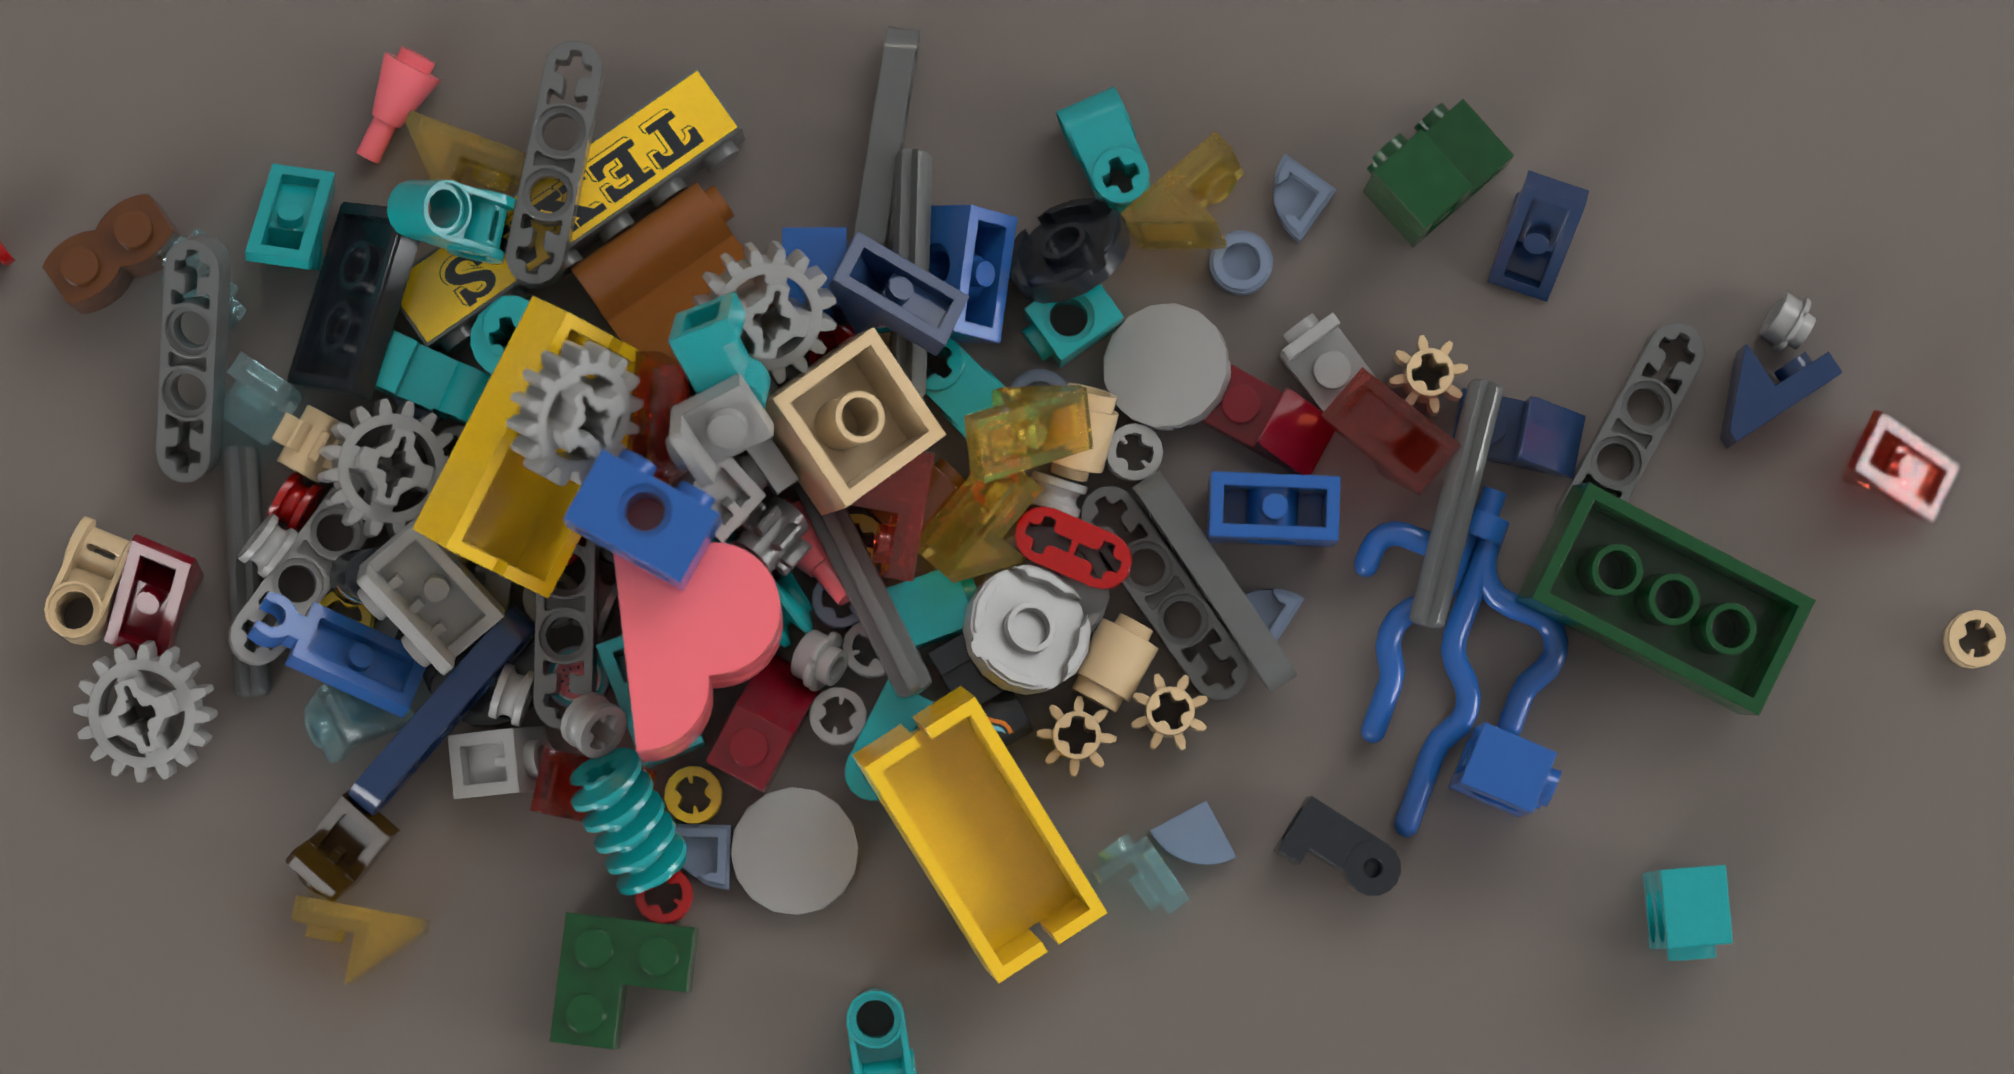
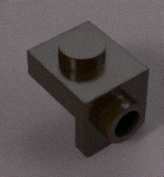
[286,790,400,902]

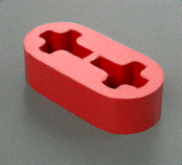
[1015,506,1133,590]

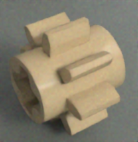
[1387,335,1468,417]
[271,405,340,484]
[1131,673,1208,751]
[1036,696,1117,777]

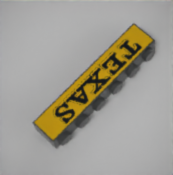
[400,67,745,355]

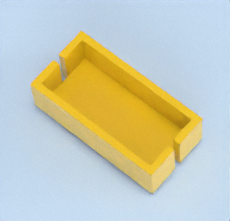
[412,296,669,599]
[852,686,1108,983]

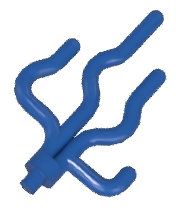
[1354,486,1569,838]

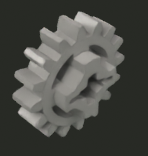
[693,241,836,384]
[507,341,644,486]
[317,399,453,539]
[73,640,218,783]

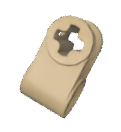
[44,516,131,645]

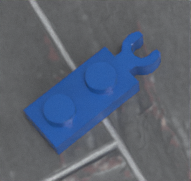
[247,592,426,718]

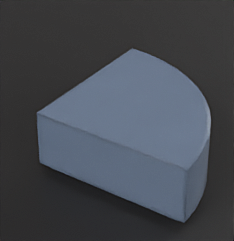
[1272,154,1337,244]
[1217,589,1305,641]
[1149,800,1236,865]
[675,824,732,890]

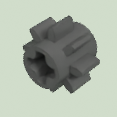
[731,497,811,576]

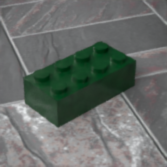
[1516,483,1816,716]

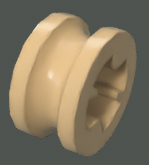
[1943,610,2006,669]

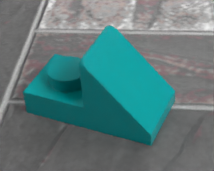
[245,163,335,271]

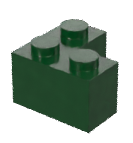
[1363,99,1514,248]
[549,912,699,1050]

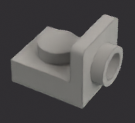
[1278,313,1376,415]
[666,373,774,488]
[669,457,766,543]
[448,726,554,799]

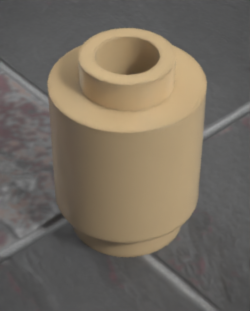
[1041,383,1119,482]
[1071,613,1158,713]

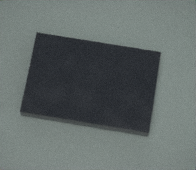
[287,202,420,400]

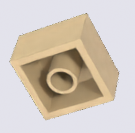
[765,327,946,516]

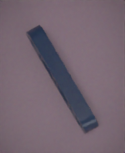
[348,606,535,816]

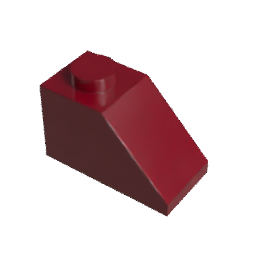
[706,655,822,794]

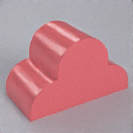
[613,499,783,763]

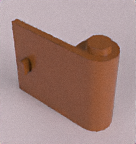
[570,182,773,384]

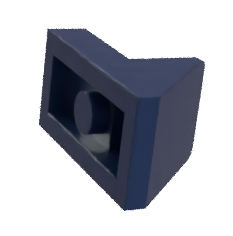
[1487,170,1589,302]
[829,231,969,356]
[1720,344,1843,448]
[1448,388,1586,479]

